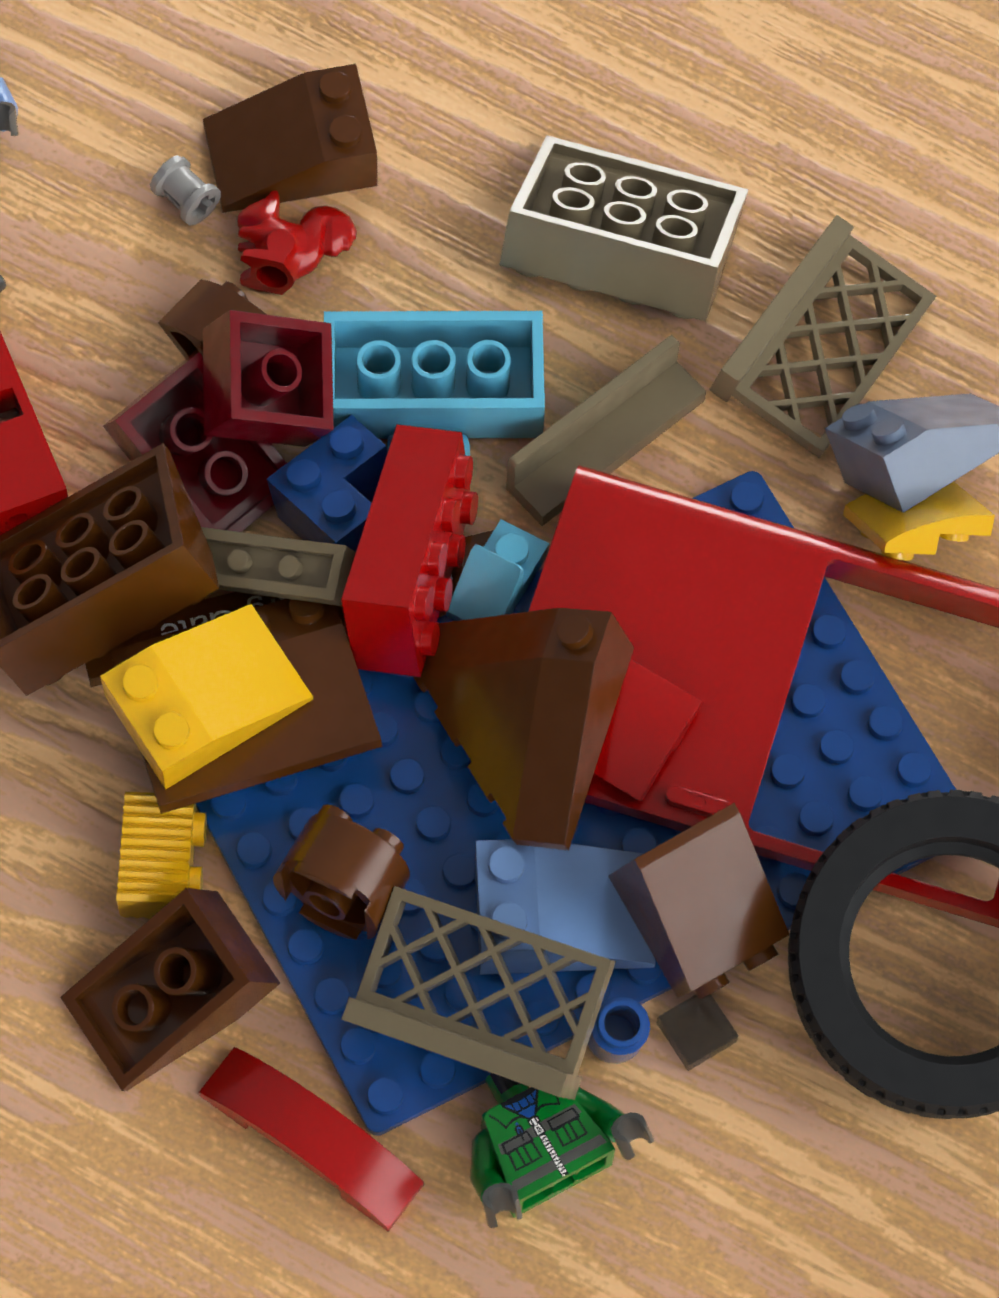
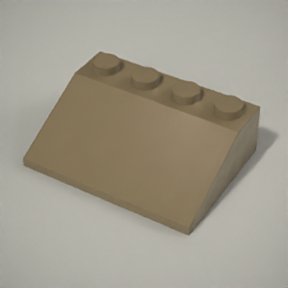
[499,136,748,321]

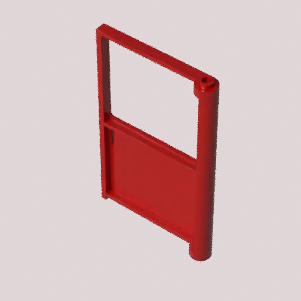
[528,465,999,928]

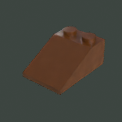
[203,64,378,213]
[60,888,280,1091]

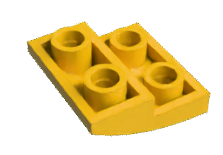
[843,481,995,561]

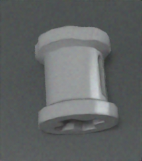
[150,155,221,226]

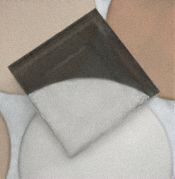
[656,994,739,1071]

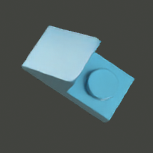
[446,519,550,621]

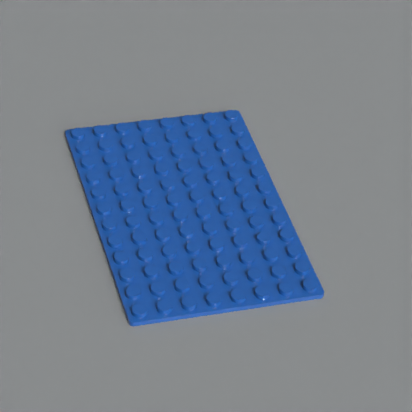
[196,471,956,1136]

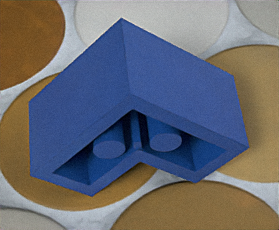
[266,415,388,552]

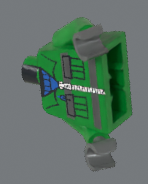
[470,1073,654,1228]

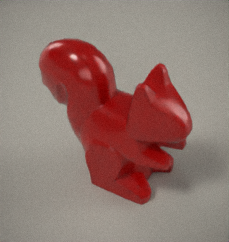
[237,190,357,295]

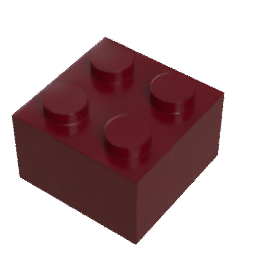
[203,310,334,447]

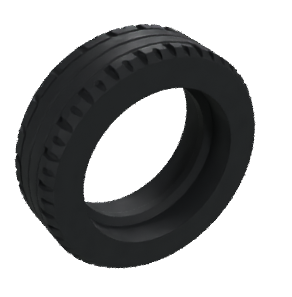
[788,790,999,1119]

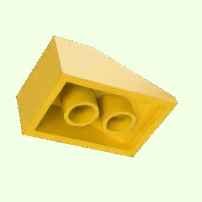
[100,604,313,790]

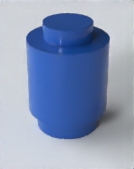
[588,996,650,1064]

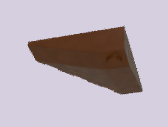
[412,608,634,851]

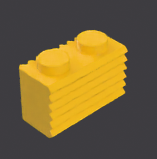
[116,791,207,919]

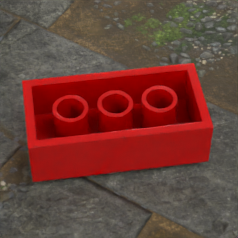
[341,424,478,678]

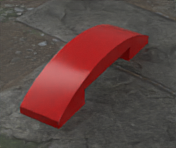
[198,1046,424,1232]

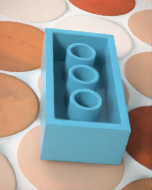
[324,311,545,439]

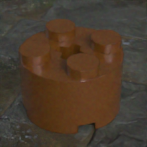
[273,804,410,940]

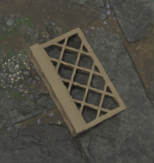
[710,215,936,458]
[342,886,616,1100]

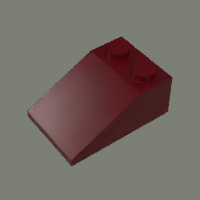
[103,352,287,532]

